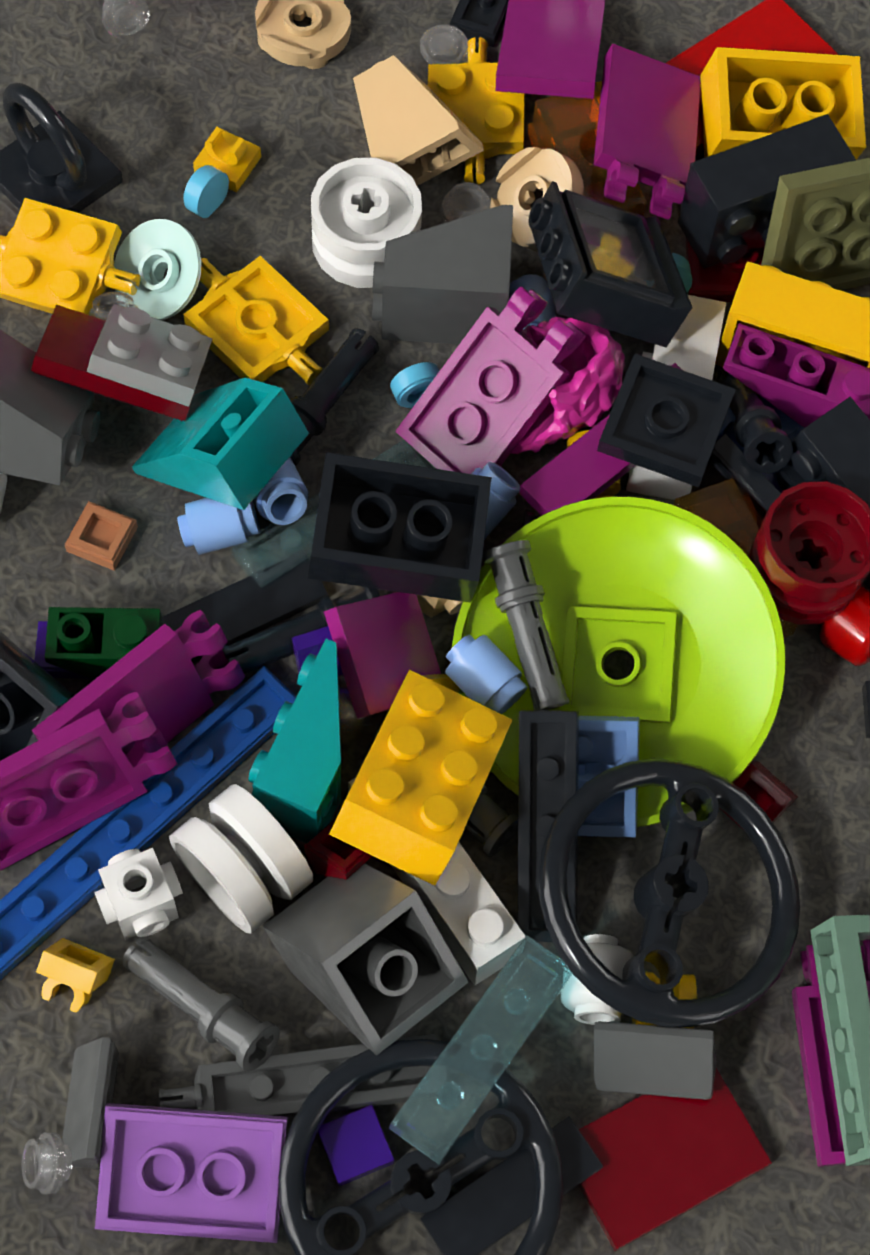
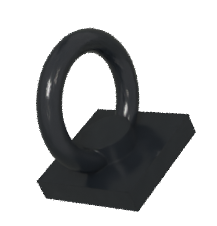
[0,83,123,213]

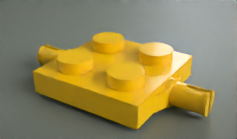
[428,37,525,184]
[0,198,140,316]
[183,256,329,385]

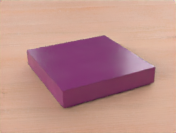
[324,592,441,719]

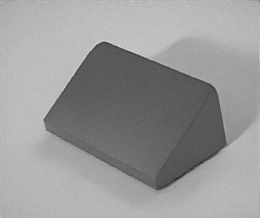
[594,1021,717,1100]
[59,1037,119,1169]

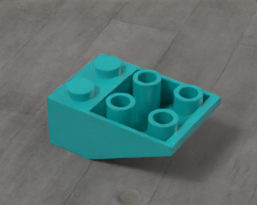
[132,377,309,510]
[248,638,341,843]

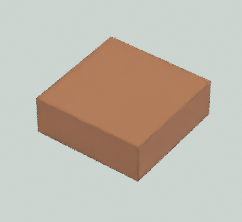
[65,501,138,571]

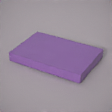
[95,1103,288,1243]

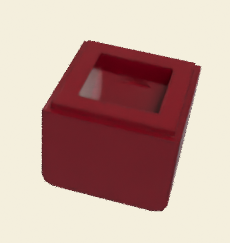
[719,761,798,829]
[304,817,372,880]

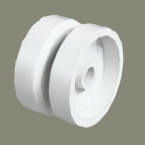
[311,158,422,288]
[169,784,313,934]

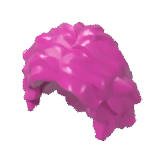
[511,317,625,454]

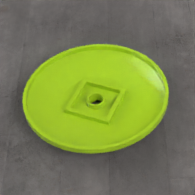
[452,497,785,827]

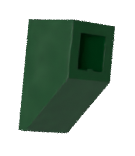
[45,607,163,680]

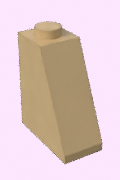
[353,55,484,186]

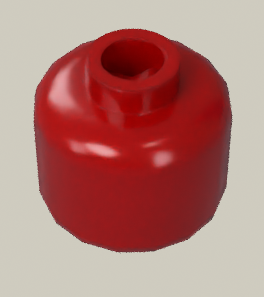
[819,586,870,666]

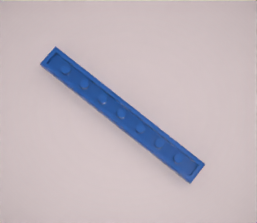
[0,666,297,980]

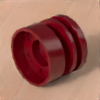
[748,481,870,625]

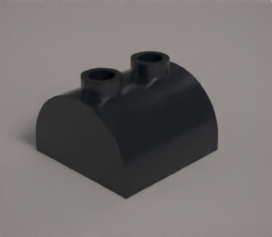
[0,632,75,761]

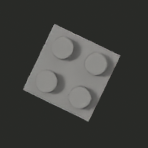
[86,304,213,407]

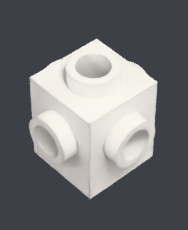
[94,848,183,940]

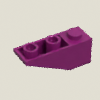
[723,323,870,428]

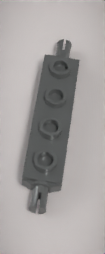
[159,1034,478,1118]

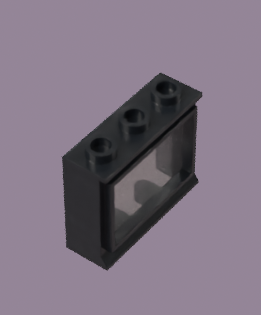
[528,181,693,348]

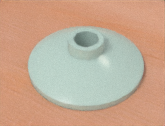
[114,219,202,320]

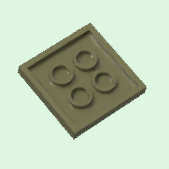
[761,158,870,290]

